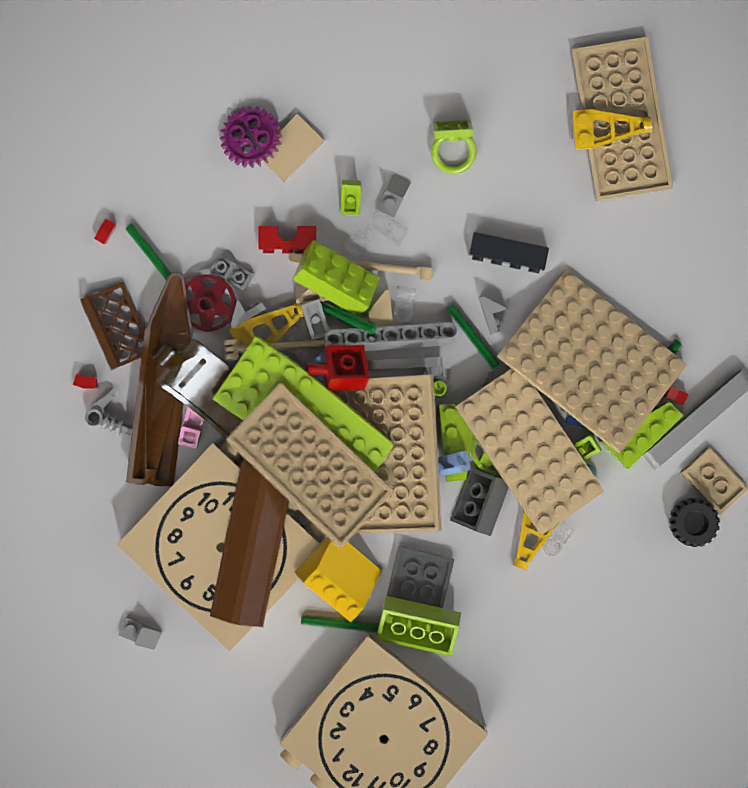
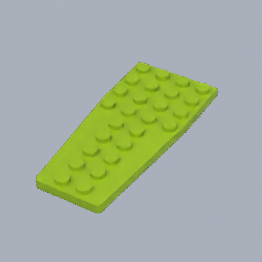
[213,336,394,473]

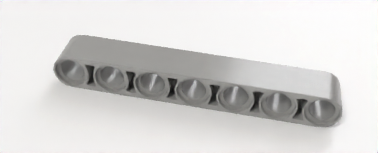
[324,322,457,351]
[643,369,748,470]

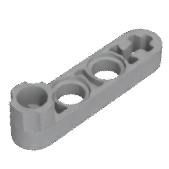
[368,357,443,376]

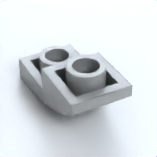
[209,255,254,291]

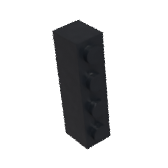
[468,232,549,274]

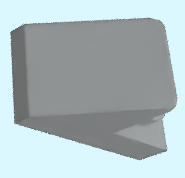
[377,175,411,218]
[479,296,507,335]
[300,297,329,341]
[231,299,267,328]
[119,617,162,650]

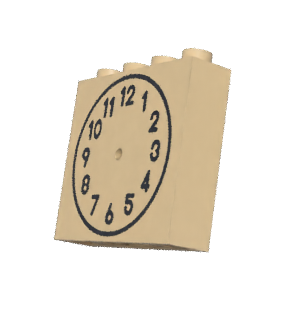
[117,441,327,652]
[280,632,488,788]

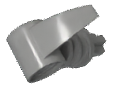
[85,394,133,436]

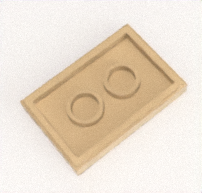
[263,114,325,182]
[681,447,748,515]

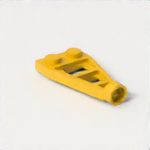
[572,109,652,150]
[229,303,303,354]
[512,511,559,571]

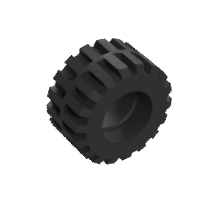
[669,498,720,547]

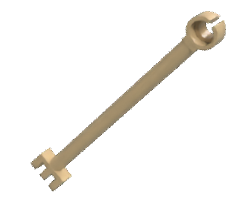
[289,253,434,280]
[223,337,370,361]

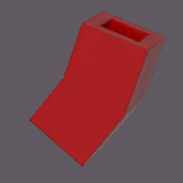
[94,218,116,245]
[73,374,97,389]
[663,386,688,405]

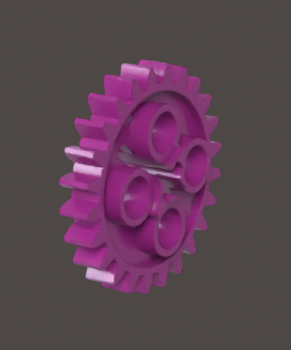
[220,106,282,168]

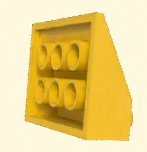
[294,537,382,622]

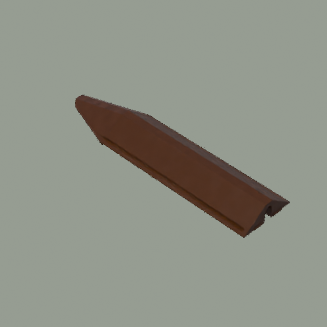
[126,273,193,487]
[210,458,289,627]

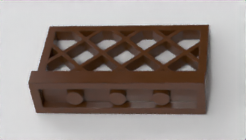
[80,282,144,371]

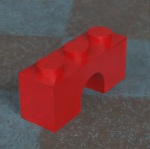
[258,226,317,254]

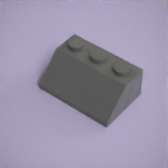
[450,467,509,536]

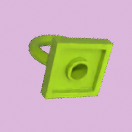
[431,120,477,174]

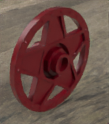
[185,274,236,332]

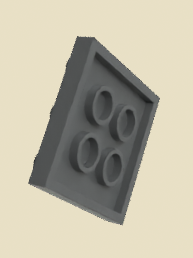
[387,546,455,608]

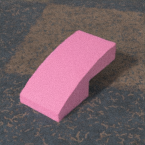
[178,407,204,449]

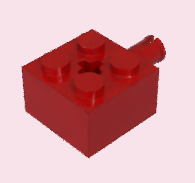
[306,345,369,391]

